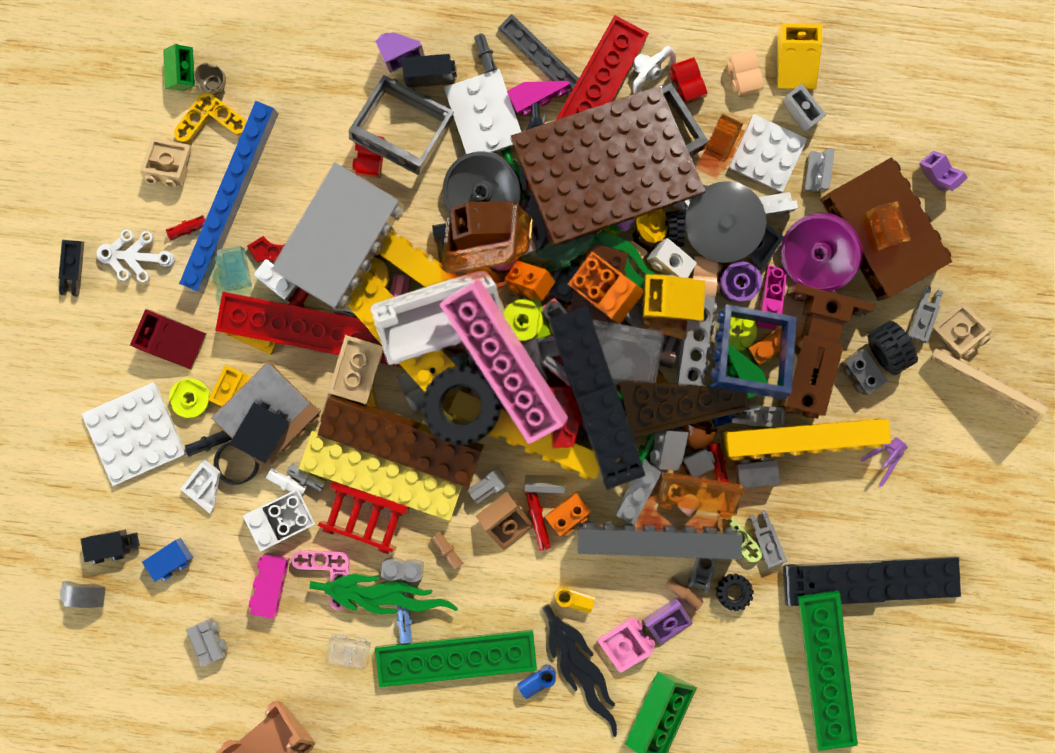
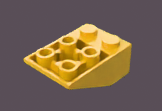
[777,23,822,90]
[642,274,705,321]

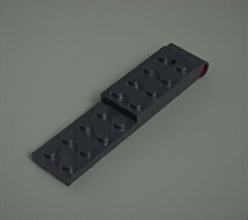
[548,305,645,490]
[783,556,961,606]

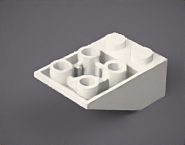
[243,489,315,552]

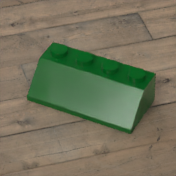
[625,671,697,753]

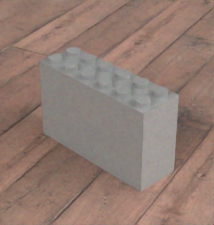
[270,162,404,310]

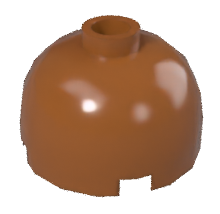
[679,421,717,451]

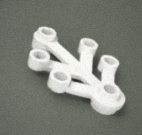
[97,229,175,283]

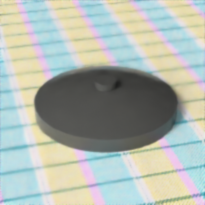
[442,151,522,215]
[685,181,766,262]

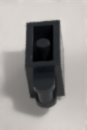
[80,529,140,564]

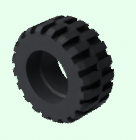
[422,366,501,445]

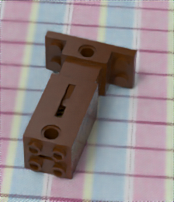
[778,283,875,419]

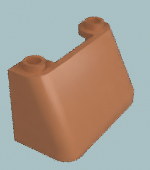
[216,701,315,753]

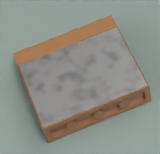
[211,360,321,468]

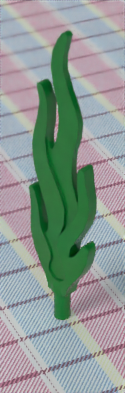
[578,225,655,288]
[309,573,458,614]

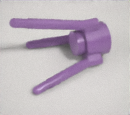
[860,437,908,486]

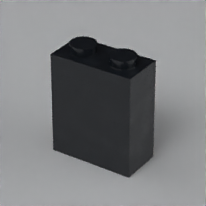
[402,54,457,88]
[229,399,291,463]

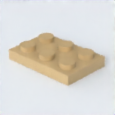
[328,335,384,404]

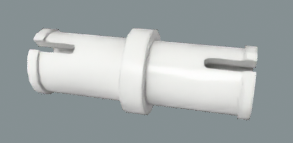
[266,468,307,496]

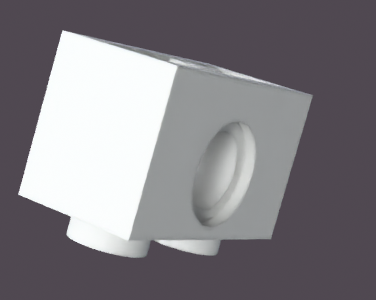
[647,238,697,278]

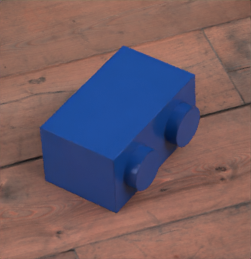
[142,538,194,582]

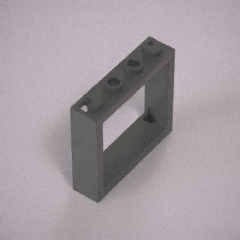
[349,75,454,175]
[660,83,709,157]

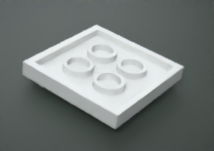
[728,114,807,193]

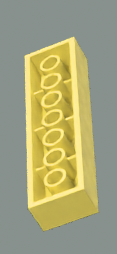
[299,431,463,521]

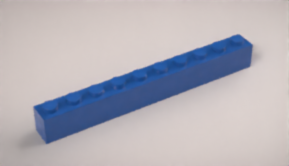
[179,101,279,293]

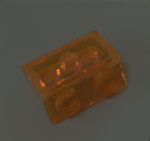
[642,318,688,340]

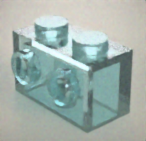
[215,246,252,291]

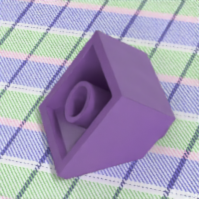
[375,32,425,73]

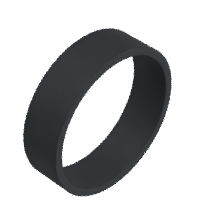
[214,442,259,485]

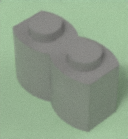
[381,557,424,582]

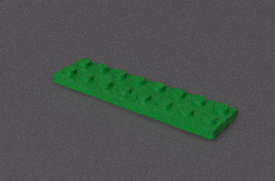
[798,591,858,751]
[375,629,537,687]

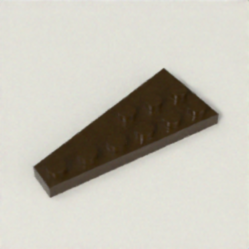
[618,379,750,438]

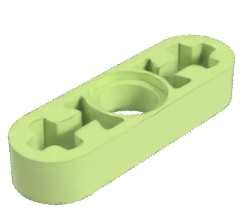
[716,514,762,562]

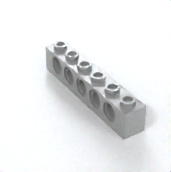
[675,296,717,385]

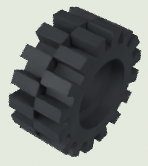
[665,211,686,247]
[716,573,754,611]

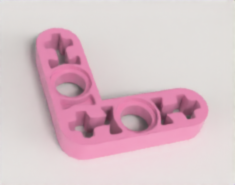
[291,550,350,610]

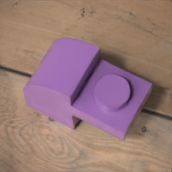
[919,150,967,191]

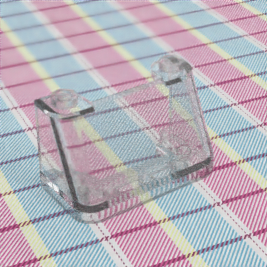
[593,320,664,382]

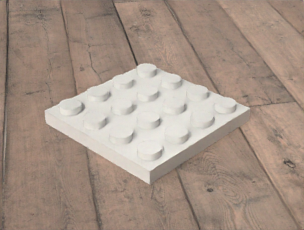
[82,382,187,486]

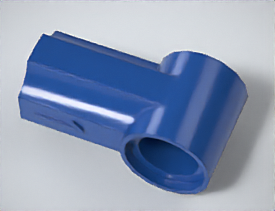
[517,665,556,699]

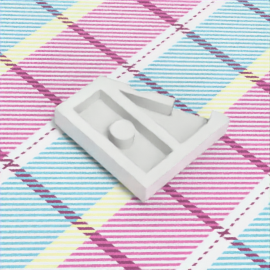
[181,459,220,513]

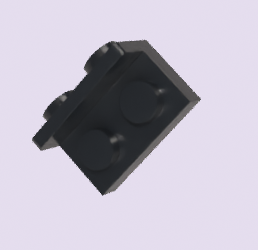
[548,255,581,304]

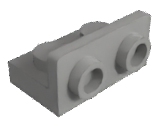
[805,148,835,193]

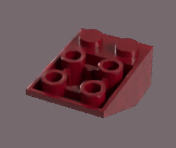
[130,309,207,370]

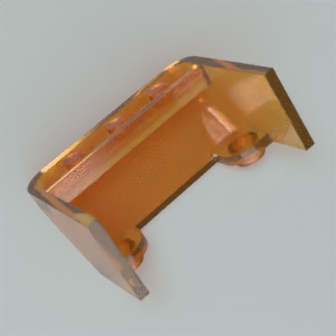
[442,204,532,274]
[653,470,745,519]

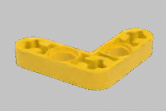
[174,93,247,144]

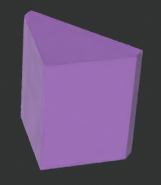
[643,597,693,645]

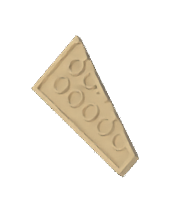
[931,349,1049,424]

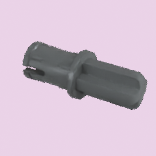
[474,33,497,73]

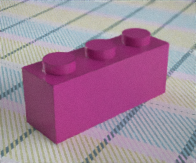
[248,553,290,619]

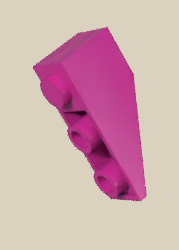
[507,81,572,116]
[756,265,787,330]

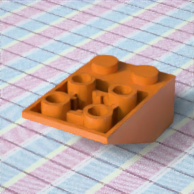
[568,252,645,323]

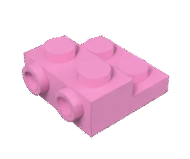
[597,616,655,673]

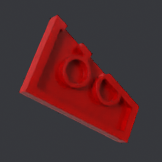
[549,386,581,449]

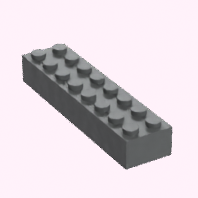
[578,522,742,559]

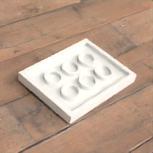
[444,69,521,154]

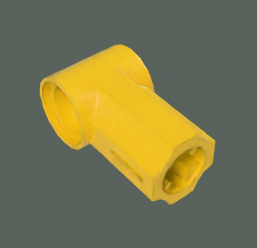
[554,586,595,614]

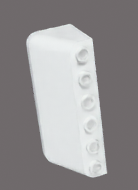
[370,271,502,365]

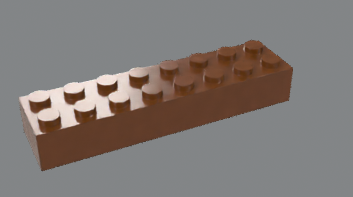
[317,394,484,488]

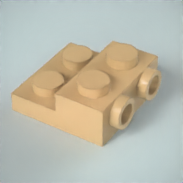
[140,138,192,188]
[932,303,992,359]

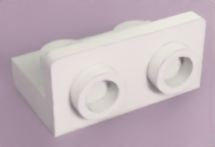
[758,192,798,216]

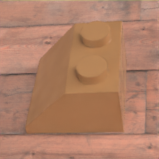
[476,492,534,550]

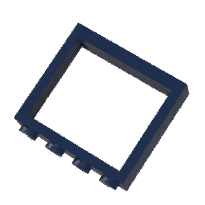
[711,304,797,399]

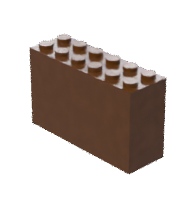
[819,157,953,301]

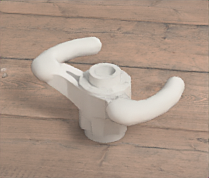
[633,46,677,94]

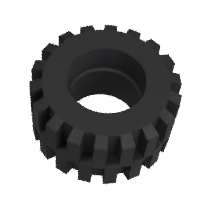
[867,320,918,375]

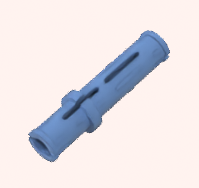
[396,581,413,643]

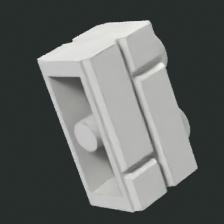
[254,260,299,301]

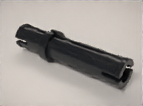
[185,430,232,457]

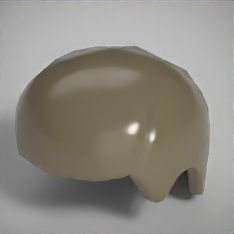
[194,62,226,94]

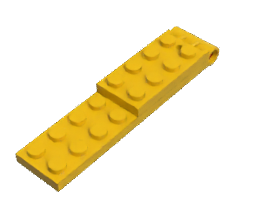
[348,270,458,392]

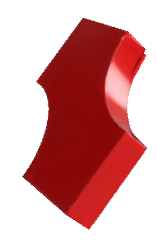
[247,236,285,263]

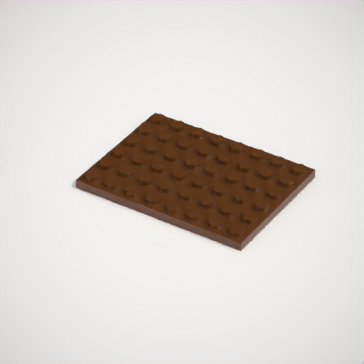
[510,86,706,246]

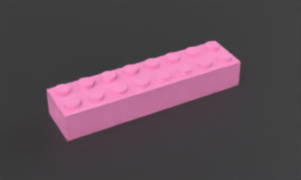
[439,278,568,444]

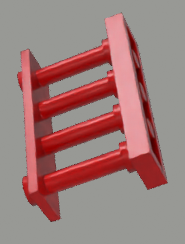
[318,481,410,554]

